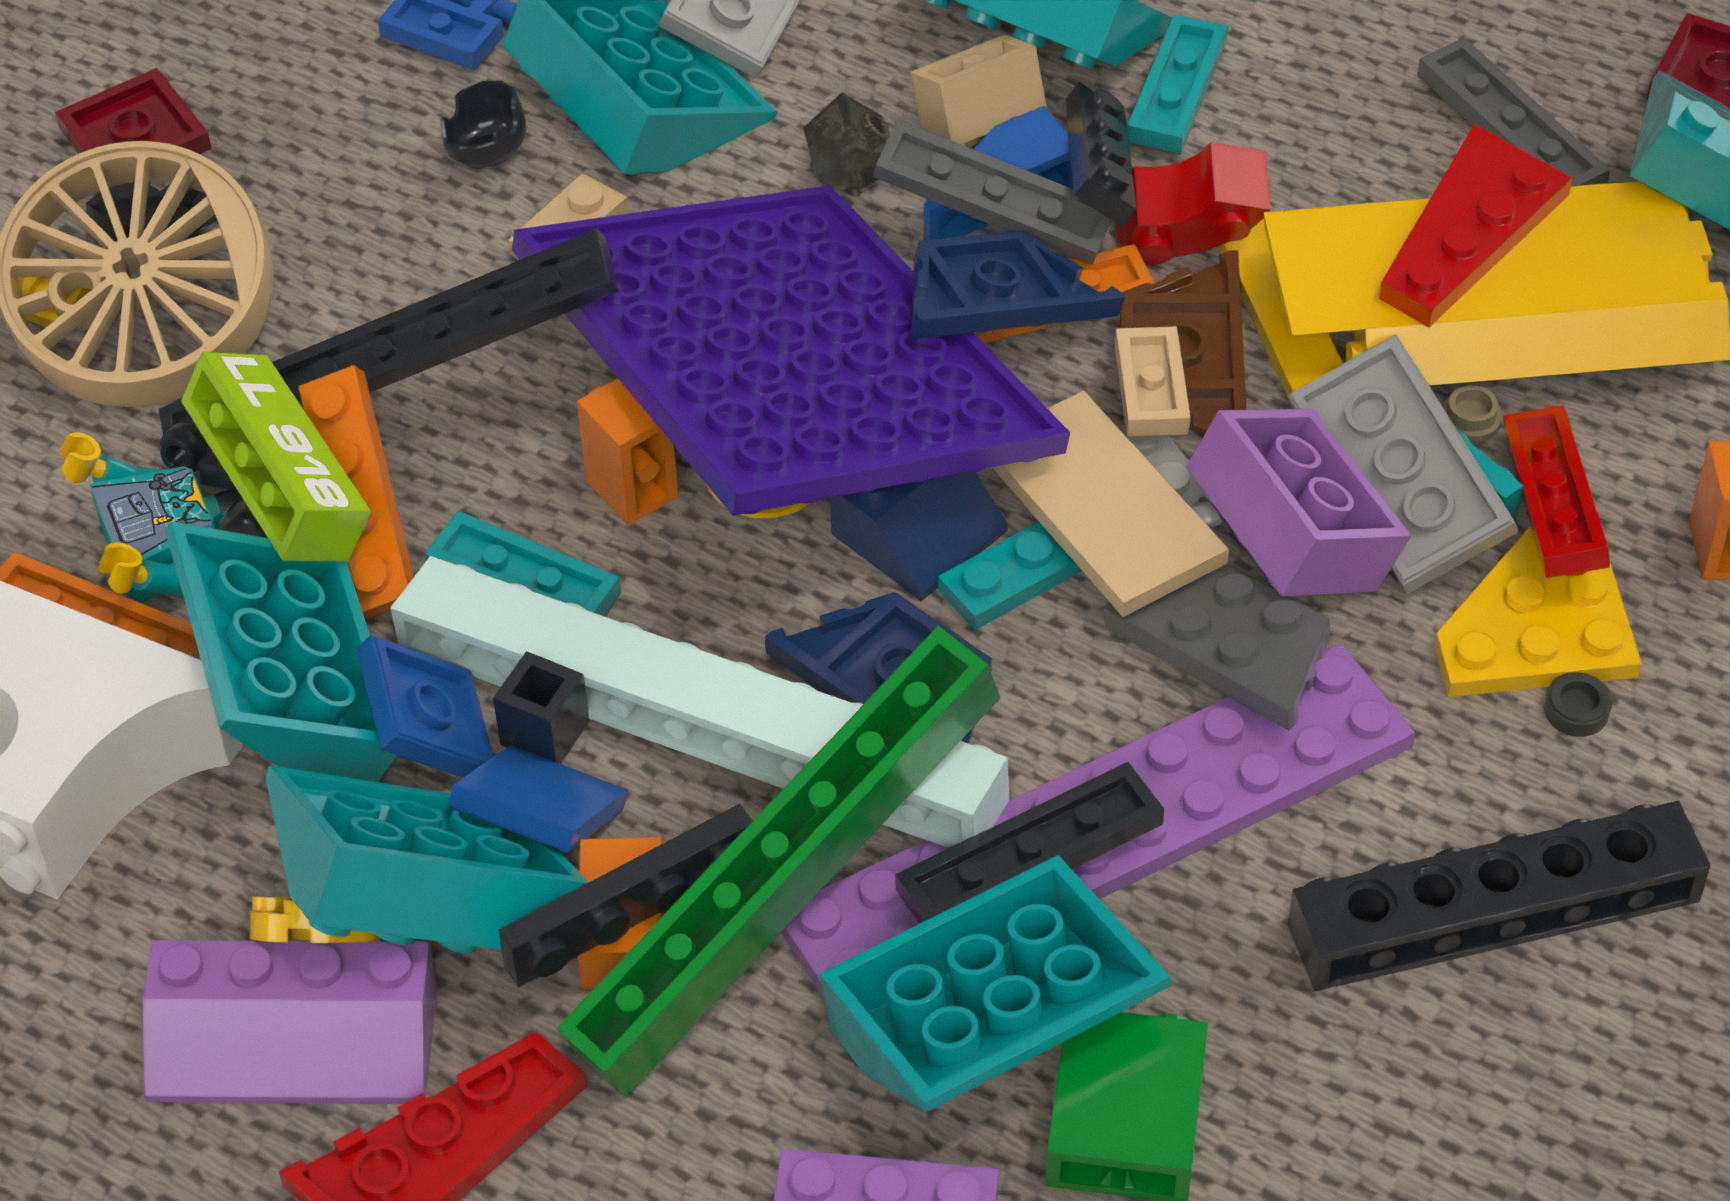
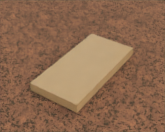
[992,391,1229,617]

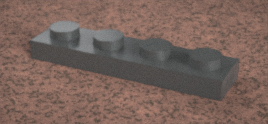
[1417,37,1610,186]
[873,119,1111,265]

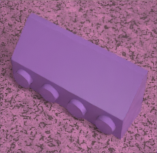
[142,940,438,1104]

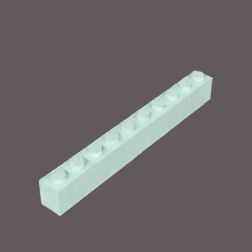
[390,556,1009,848]

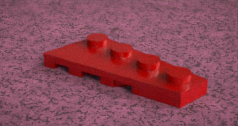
[1379,124,1572,328]
[279,1032,587,1201]

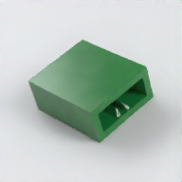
[1045,1012,1208,1201]

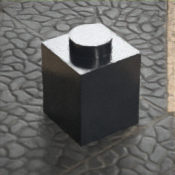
[493,651,590,764]

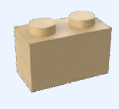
[910,35,1047,147]

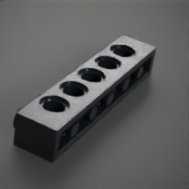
[1288,800,1711,992]

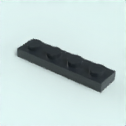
[1066,82,1136,227]
[895,762,1164,924]
[498,804,753,988]

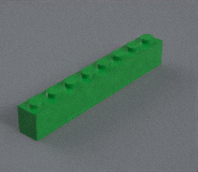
[556,626,1000,1098]

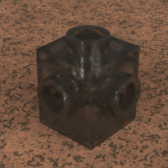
[803,92,890,197]

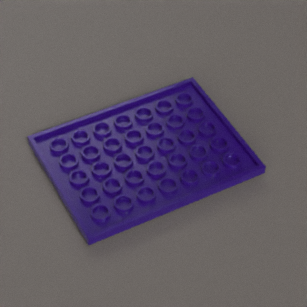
[512,185,1071,516]

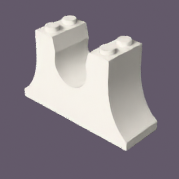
[0,581,243,900]

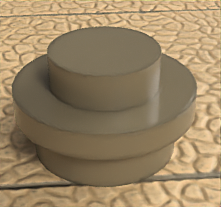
[1442,385,1503,442]

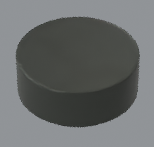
[1544,673,1612,737]

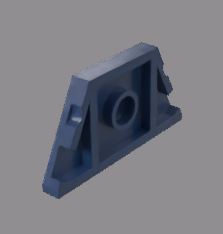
[911,230,1125,339]
[765,592,992,744]

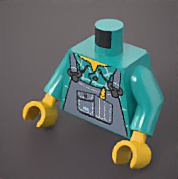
[59,432,243,603]

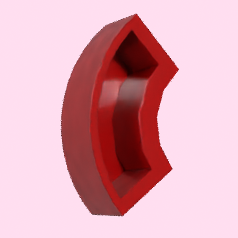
[1115,142,1271,265]

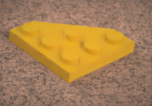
[1434,526,1642,697]

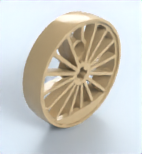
[0,141,274,407]

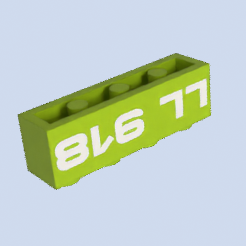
[181,352,371,561]

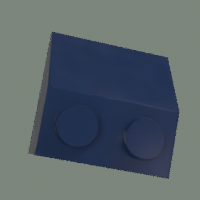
[830,472,1008,602]

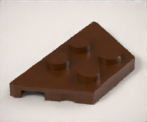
[1120,250,1247,435]

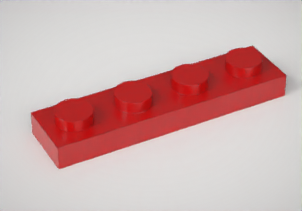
[1503,405,1610,578]

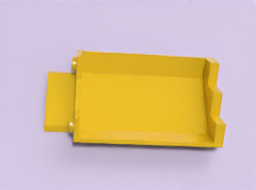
[1264,180,1730,386]

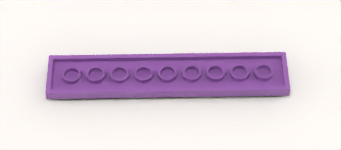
[781,643,1415,998]

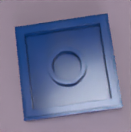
[357,635,494,778]
[449,745,628,853]

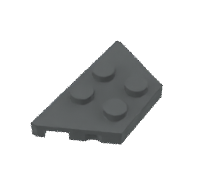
[1103,567,1330,731]

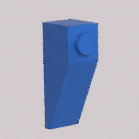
[924,106,1073,240]

